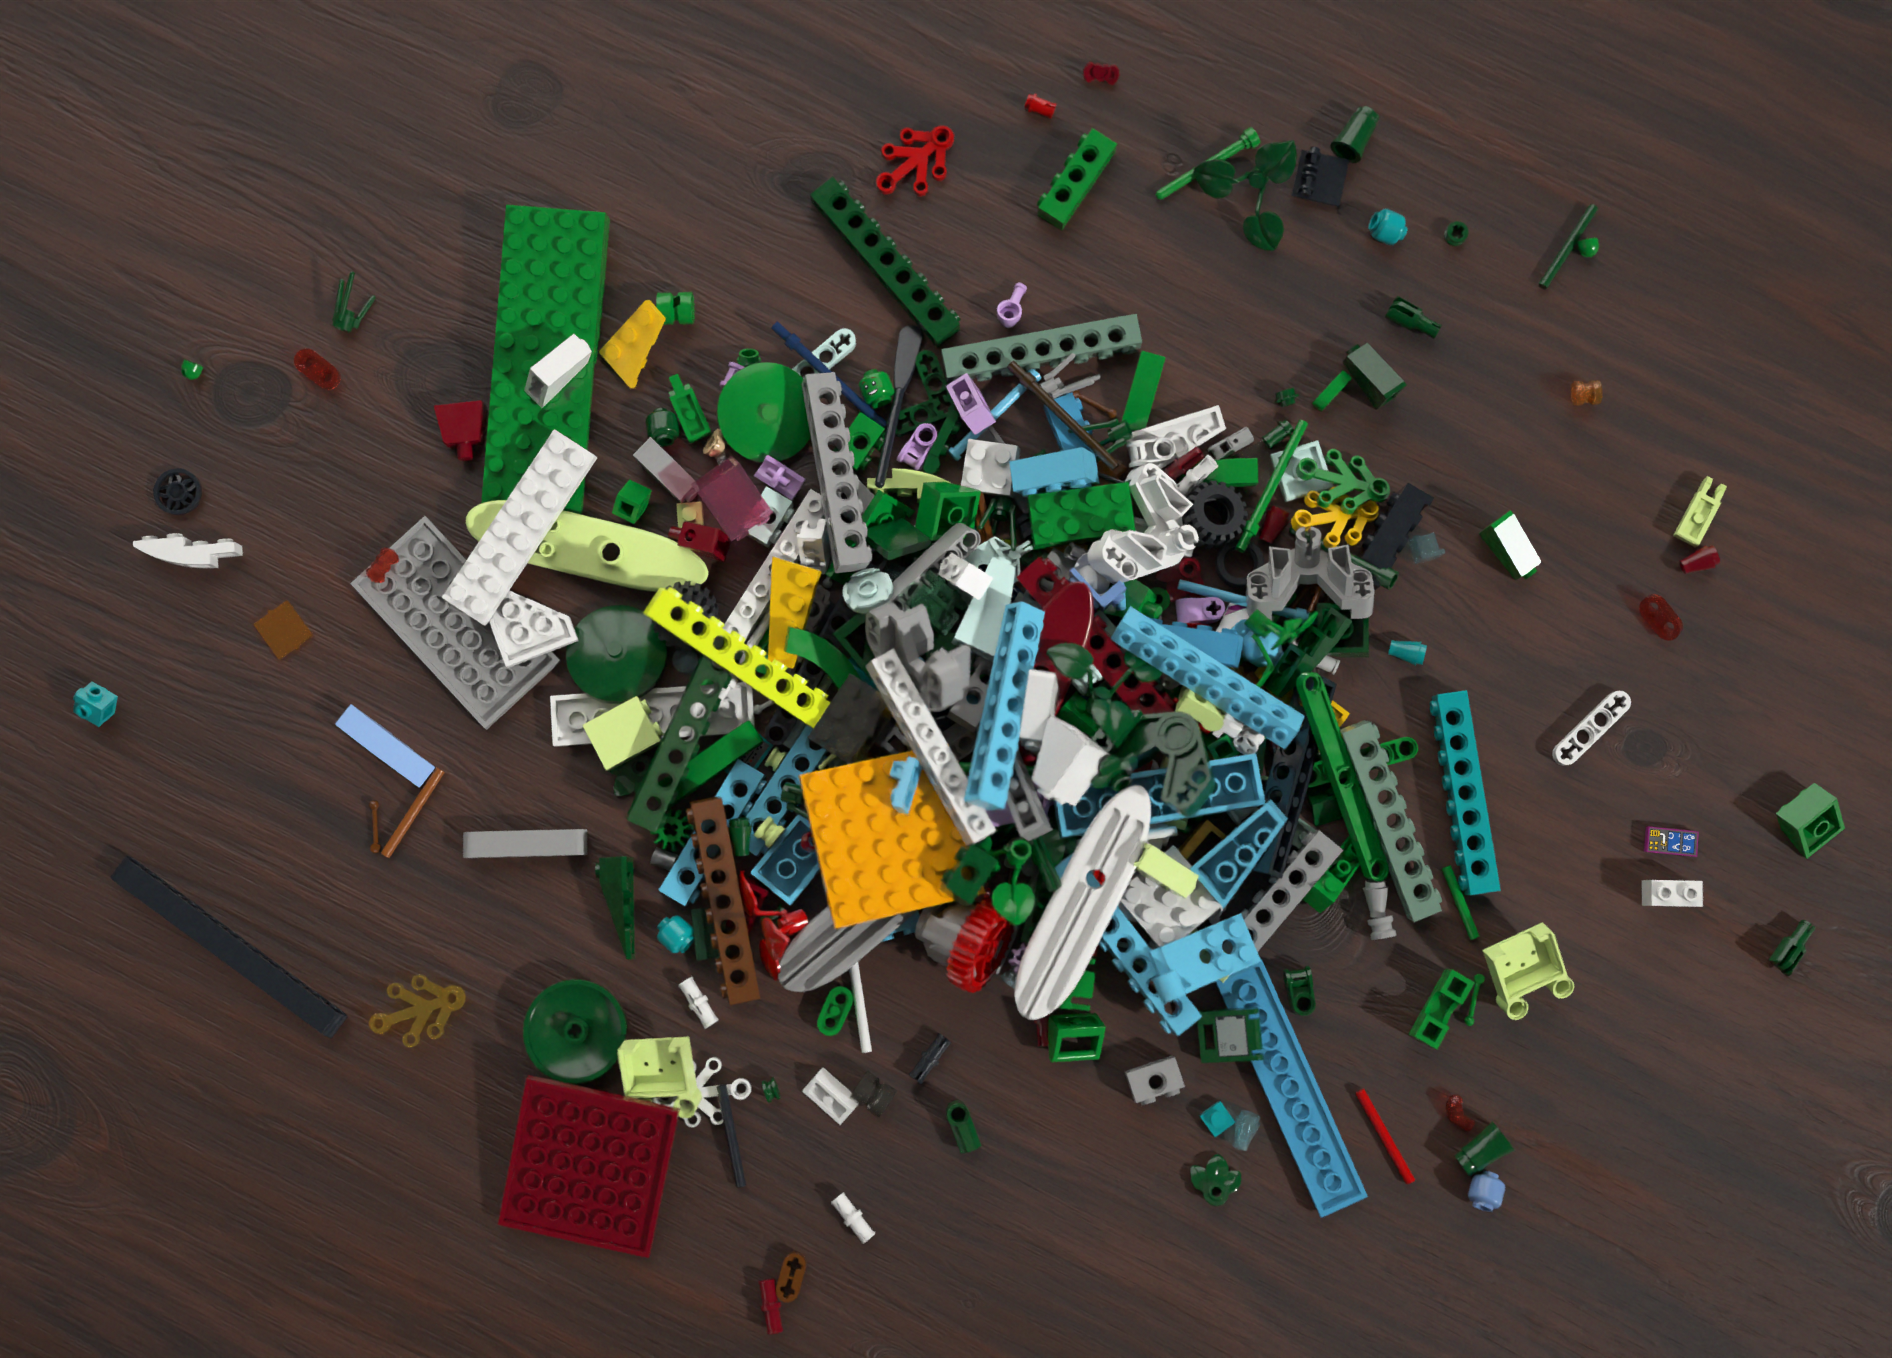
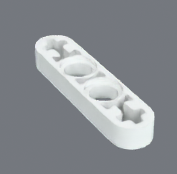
[1552,691,1631,766]

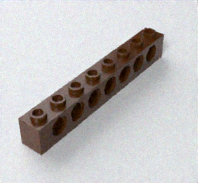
[686,796,760,1005]

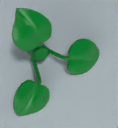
[1244,609,1319,688]
[974,829,1068,925]

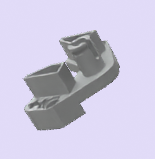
[1246,527,1375,620]
[866,602,970,711]

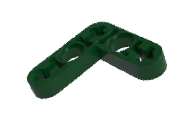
[887,350,955,437]

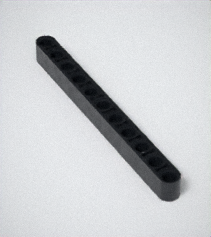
[110,855,348,1038]

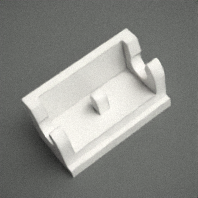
[797,519,831,574]

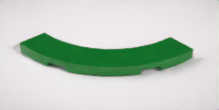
[784,626,870,740]

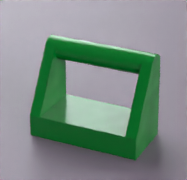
[1048,1013,1106,1062]

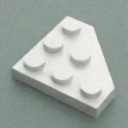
[489,590,579,668]

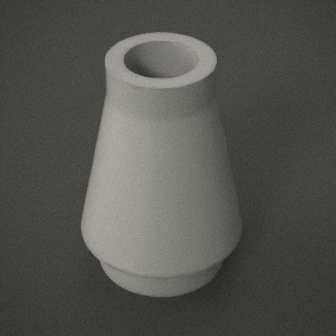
[1363,880,1388,918]

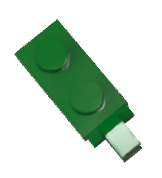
[668,374,712,444]

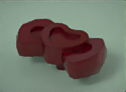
[1083,61,1120,85]

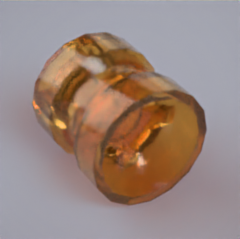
[1570,380,1603,406]

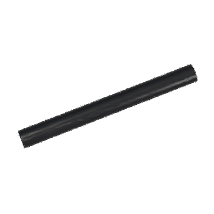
[716,1085,746,1188]

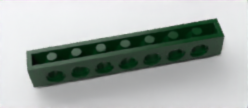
[810,176,960,349]
[625,636,743,832]

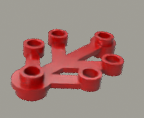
[876,126,954,196]

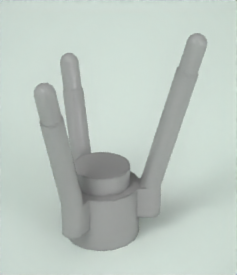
[1040,353,1100,399]

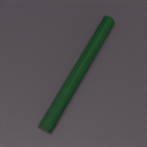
[1538,204,1598,289]

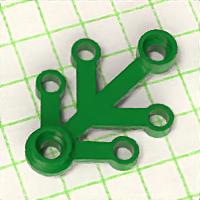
[1296,449,1390,515]

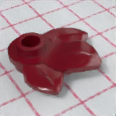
[1155,557,1204,602]

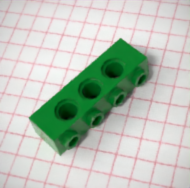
[1037,128,1117,231]

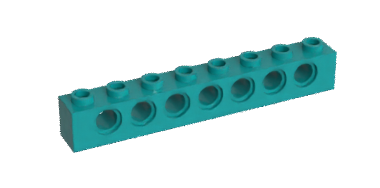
[1429,690,1501,895]

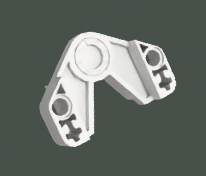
[1087,463,1198,584]

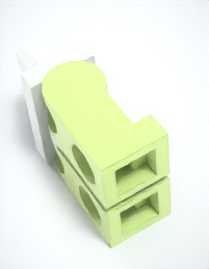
[1175,685,1243,738]

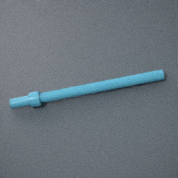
[1177,579,1317,625]

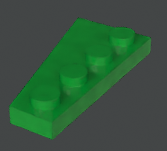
[825,490,915,585]

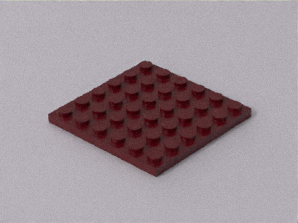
[498,1075,680,1258]

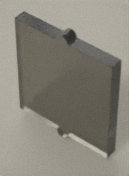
[1228,440,1275,497]

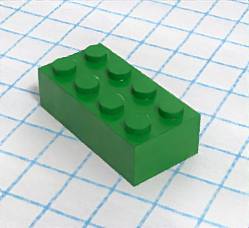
[1027,482,1136,549]

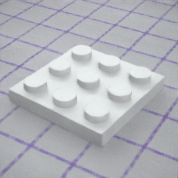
[1120,845,1221,947]

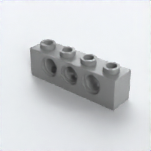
[1007,749,1052,841]

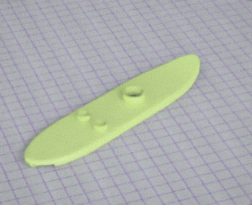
[466,500,708,592]

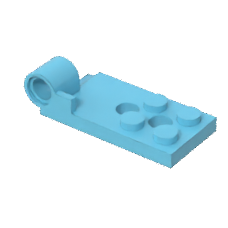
[1149,914,1261,1004]

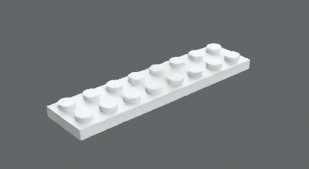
[442,429,597,626]
[550,682,755,747]

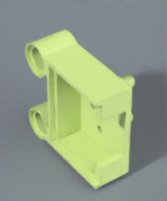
[1483,922,1574,1020]
[617,1037,702,1118]

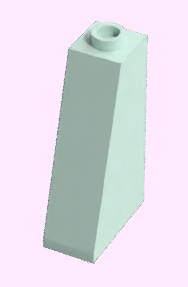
[952,557,1015,662]

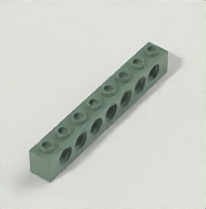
[942,314,1142,384]
[1340,720,1442,922]

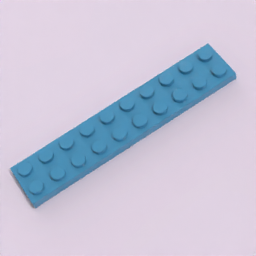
[1215,959,1368,1218]

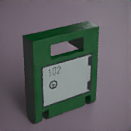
[1197,1007,1264,1063]

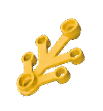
[1291,487,1379,548]

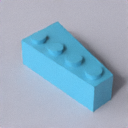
[1190,800,1287,908]

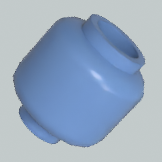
[1468,1171,1505,1212]

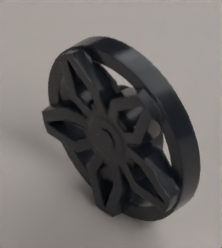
[153,468,202,515]

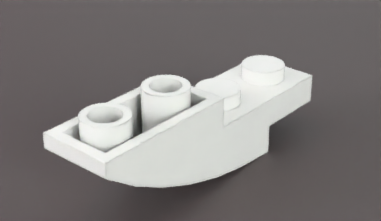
[133,533,243,568]

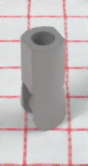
[1207,427,1254,460]

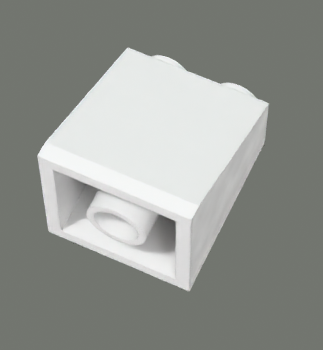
[1032,715,1111,806]

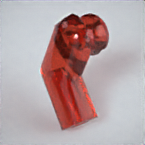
[1446,1094,1475,1132]

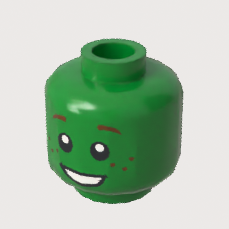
[859,369,895,408]

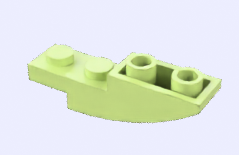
[867,468,950,503]

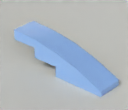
[335,704,435,788]

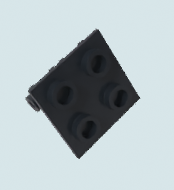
[1291,147,1349,207]

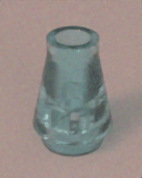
[1232,1110,1261,1151]

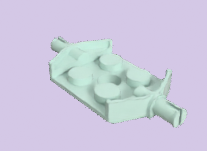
[933,536,1033,606]

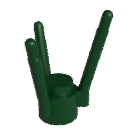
[331,271,376,333]
[1068,418,1133,463]
[978,495,1017,551]
[781,782,808,820]

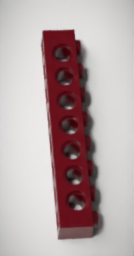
[1016,556,1175,715]

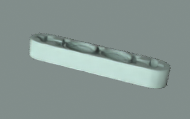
[792,329,856,379]

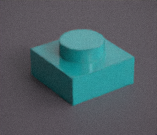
[1199,1101,1235,1137]

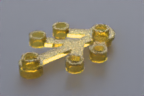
[369,974,466,1047]

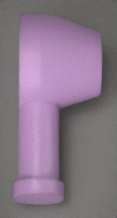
[997,283,1027,328]

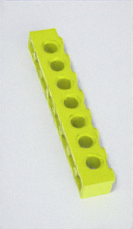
[643,587,832,729]

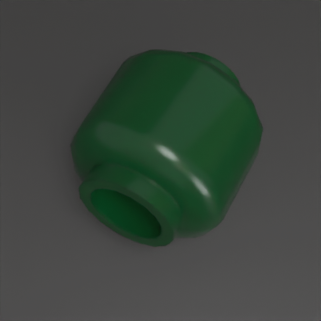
[645,408,679,447]

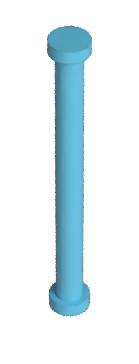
[948,369,1042,461]

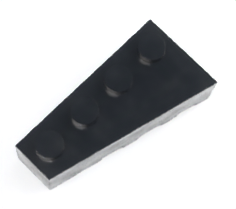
[1356,483,1434,591]

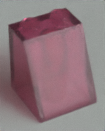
[691,456,773,541]

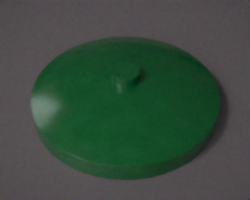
[566,605,668,704]
[523,979,627,1083]

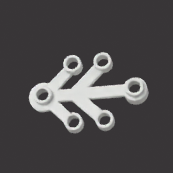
[652,1057,752,1127]

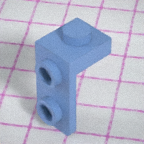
[1069,567,1126,612]

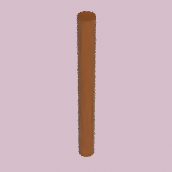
[381,767,445,858]

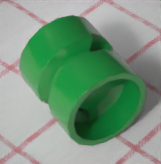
[656,292,695,325]

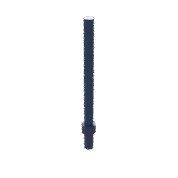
[771,321,887,427]

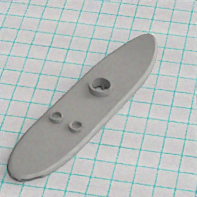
[778,906,919,992]

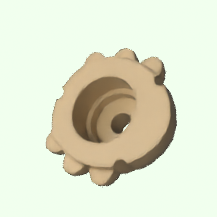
[703,429,726,457]

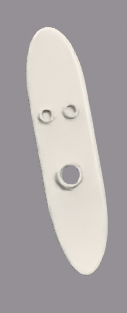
[1015,785,1151,1020]

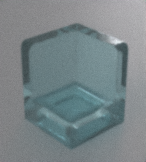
[1409,533,1445,564]

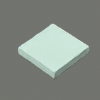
[1270,440,1333,502]

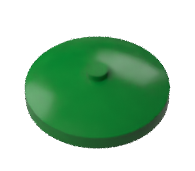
[717,362,811,462]

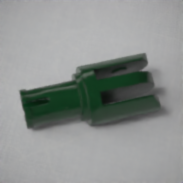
[1385,296,1442,339]
[1768,920,1816,977]

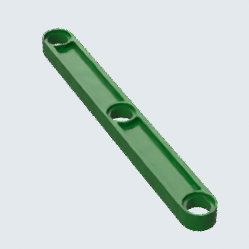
[1296,672,1389,882]

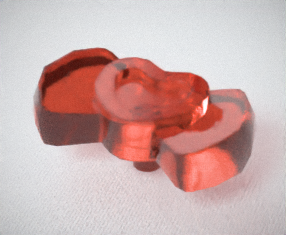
[366,548,399,583]

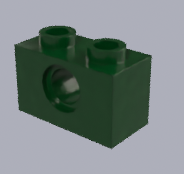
[939,844,998,906]

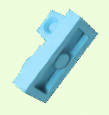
[890,757,923,815]

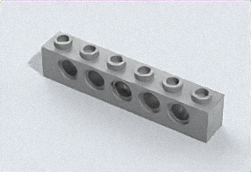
[1222,830,1343,954]

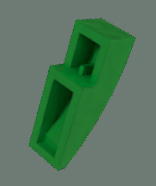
[1122,351,1166,432]
[1180,458,1258,489]

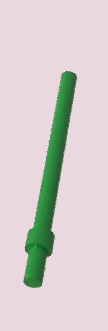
[1236,420,1308,553]

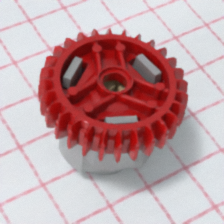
[915,899,1014,993]

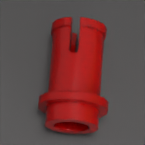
[1024,94,1057,119]

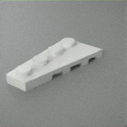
[1126,405,1226,469]

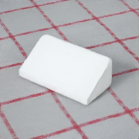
[802,1068,860,1125]

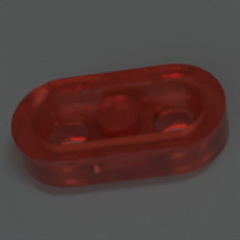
[294,348,341,390]
[1639,594,1683,641]

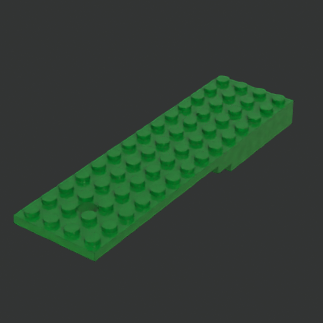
[481,205,610,515]

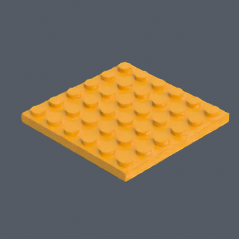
[798,743,985,929]

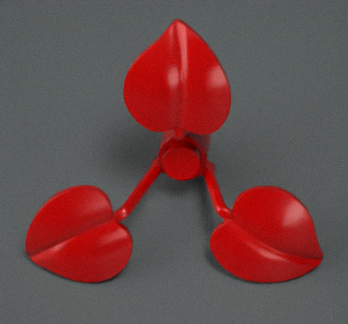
[738,871,808,982]

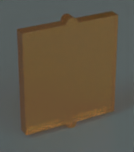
[253,600,313,660]

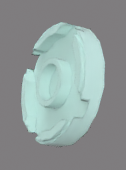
[843,568,894,613]

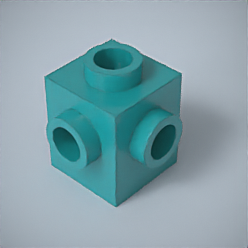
[73,682,118,727]

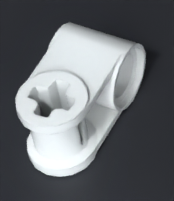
[1126,438,1176,467]

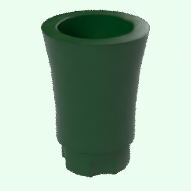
[1330,106,1379,163]
[1454,1121,1515,1176]

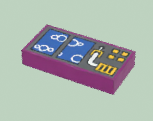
[1644,827,1699,857]

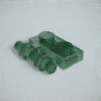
[905,570,967,636]

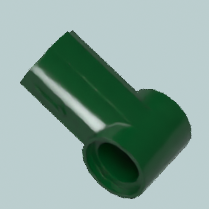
[946,1100,982,1154]

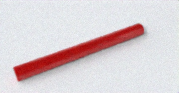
[1355,1089,1415,1184]

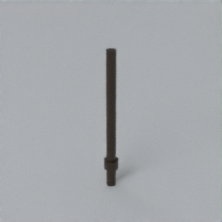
[1007,360,1119,471]

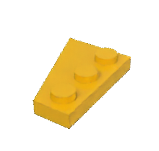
[599,300,666,388]

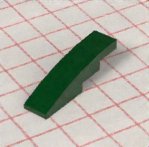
[1263,607,1352,698]

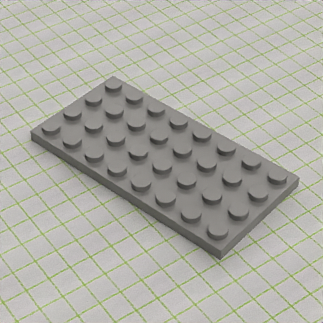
[350,516,561,729]

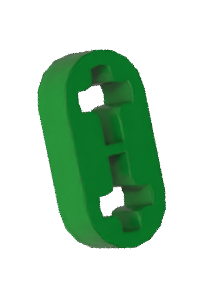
[1312,370,1352,412]

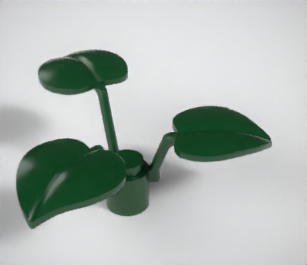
[1193,140,1297,251]
[1046,643,1163,743]

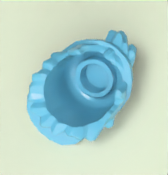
[1232,619,1284,668]

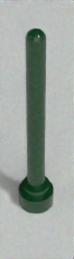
[1289,526,1399,590]

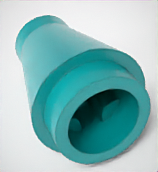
[1388,640,1427,666]

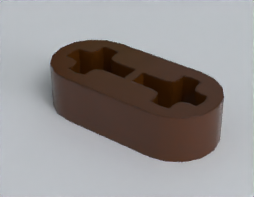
[776,1251,807,1302]

